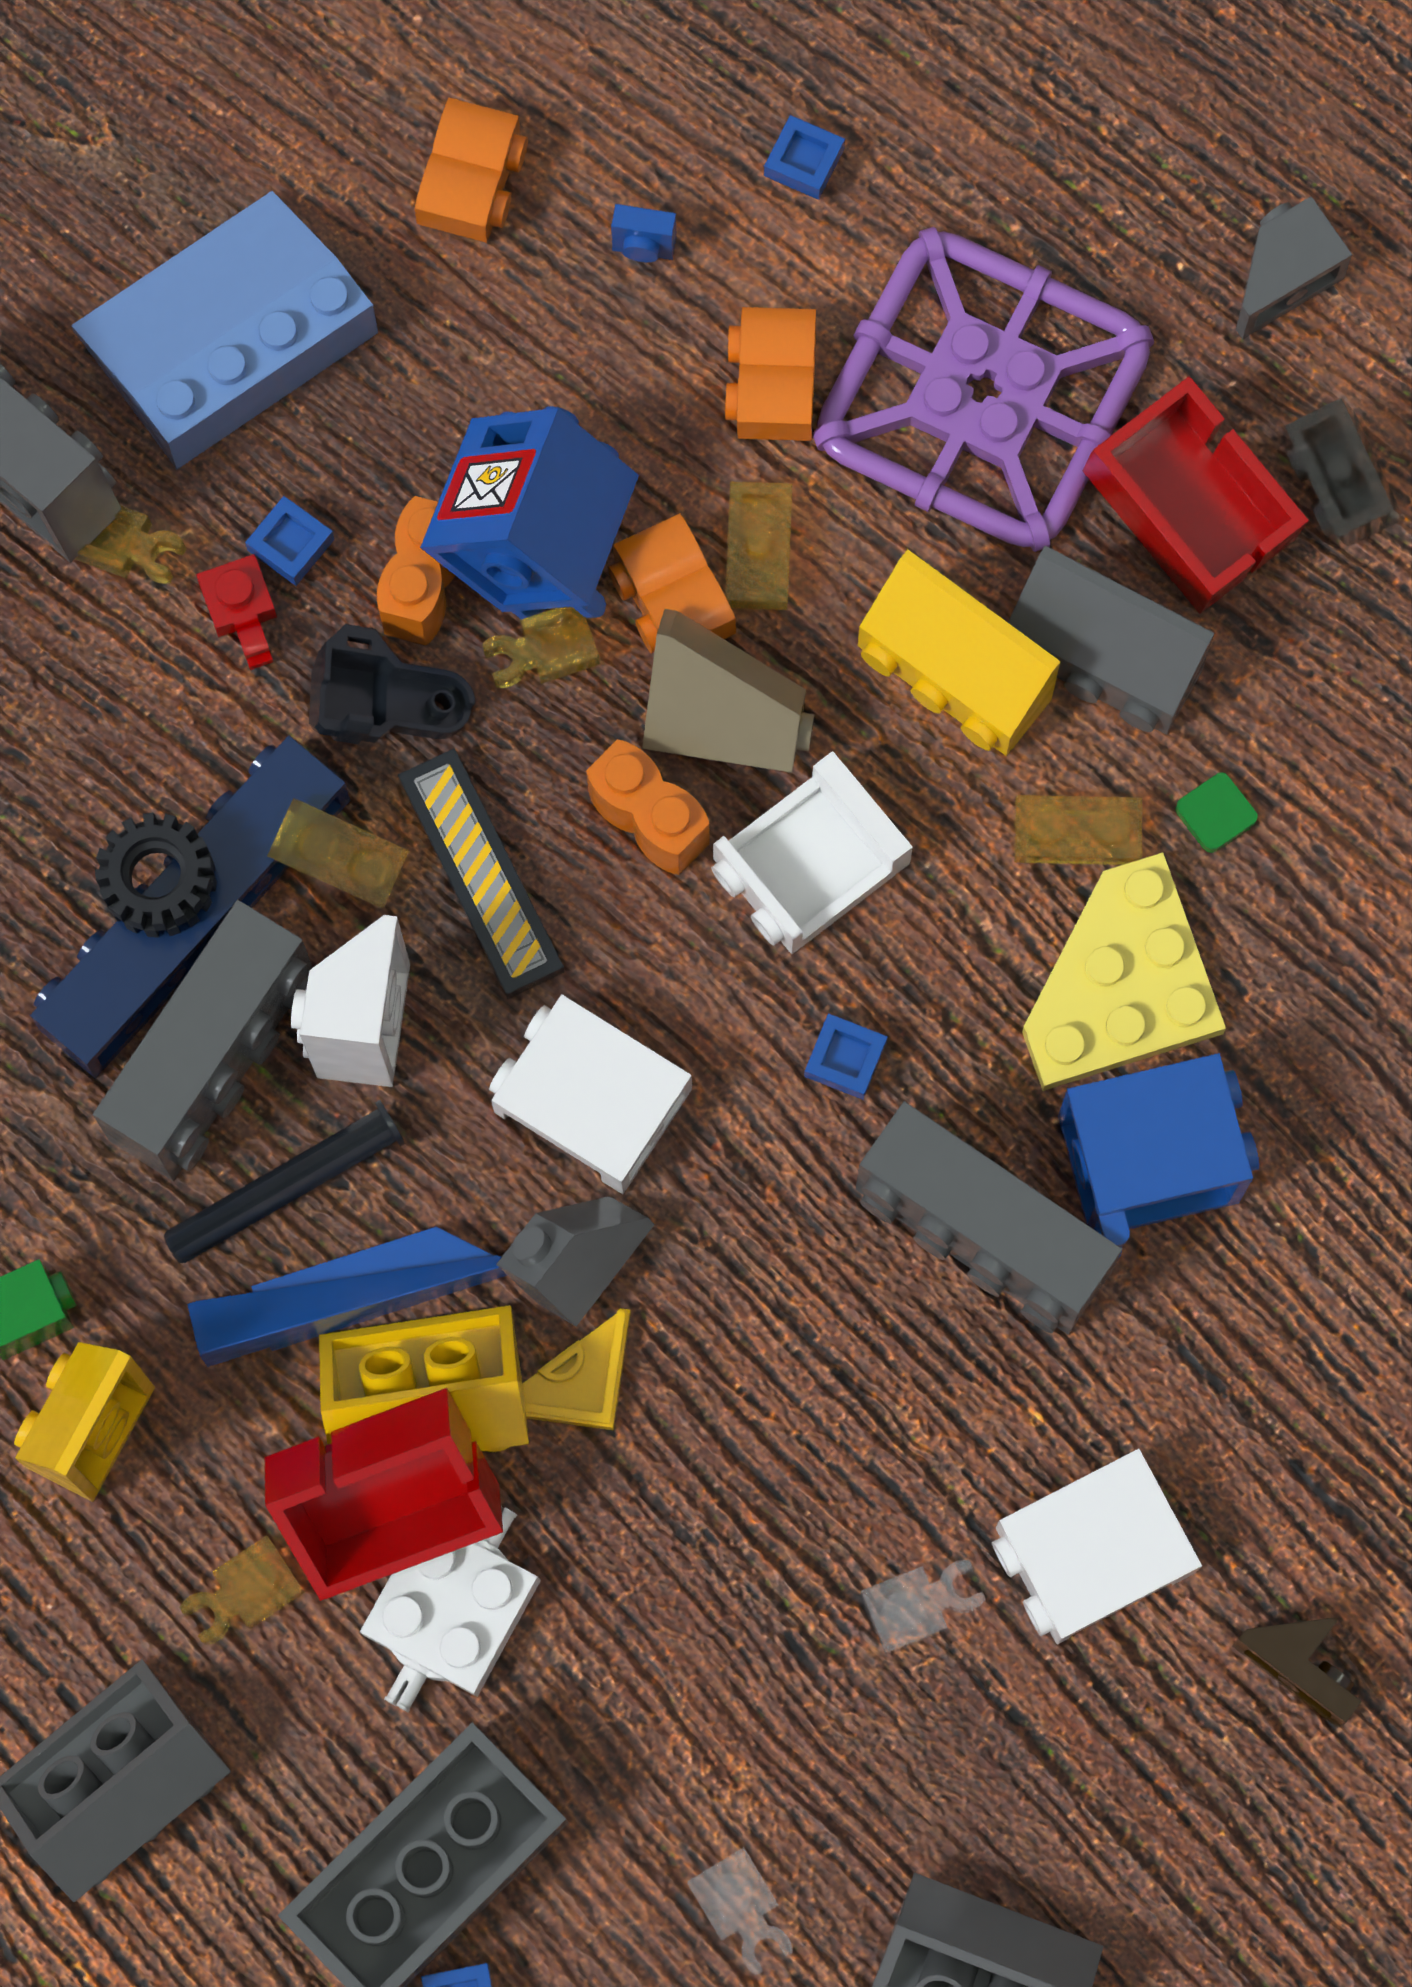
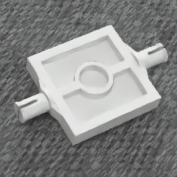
[360,1505,541,1713]

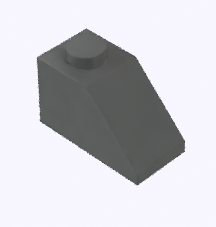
[1236,196,1352,339]
[496,1196,655,1327]

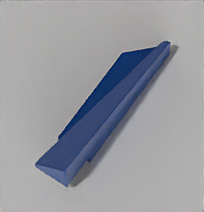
[187,1227,507,1367]

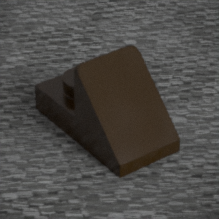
[1232,1617,1362,1728]

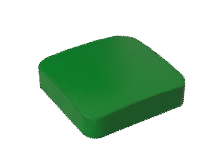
[1176,773,1258,853]

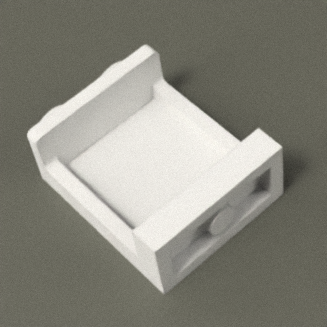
[711,751,913,954]
[489,994,692,1194]
[992,1449,1202,1645]

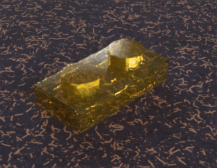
[726,481,792,610]
[1014,795,1142,865]
[267,798,409,908]

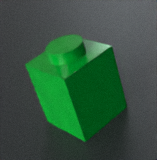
[0,1259,77,1360]

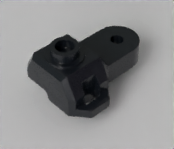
[309,624,475,745]

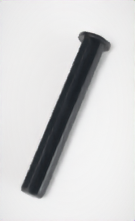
[164,1100,406,1263]

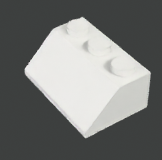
[291,915,410,1087]

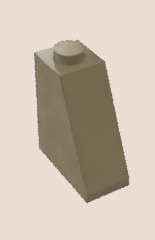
[642,609,815,773]

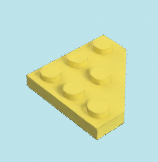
[1022,852,1226,1091]

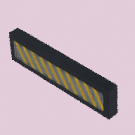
[398,748,565,1000]

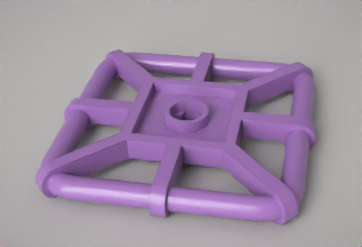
[812,227,1154,552]

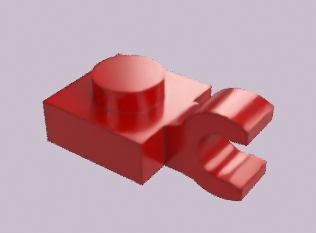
[196,554,277,670]

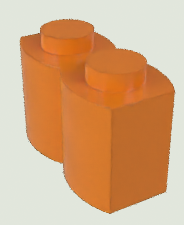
[414,97,528,243]
[725,307,816,441]
[377,496,456,646]
[608,513,736,654]
[586,739,710,875]

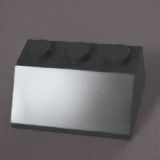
[1008,546,1215,735]
[0,1659,231,1902]
[871,1872,1104,1987]

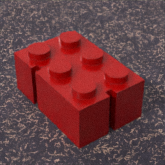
[1082,376,1309,614]
[265,1388,503,1601]

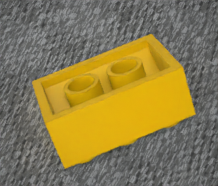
[858,549,1061,756]
[319,1305,529,1452]

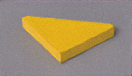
[523,1308,631,1430]

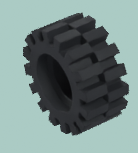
[95,812,217,938]

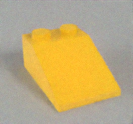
[14,1342,155,1502]

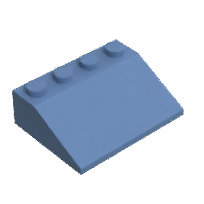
[71,191,378,469]

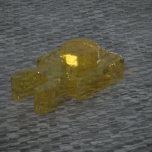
[75,505,187,584]
[482,607,600,688]
[179,1535,305,1645]

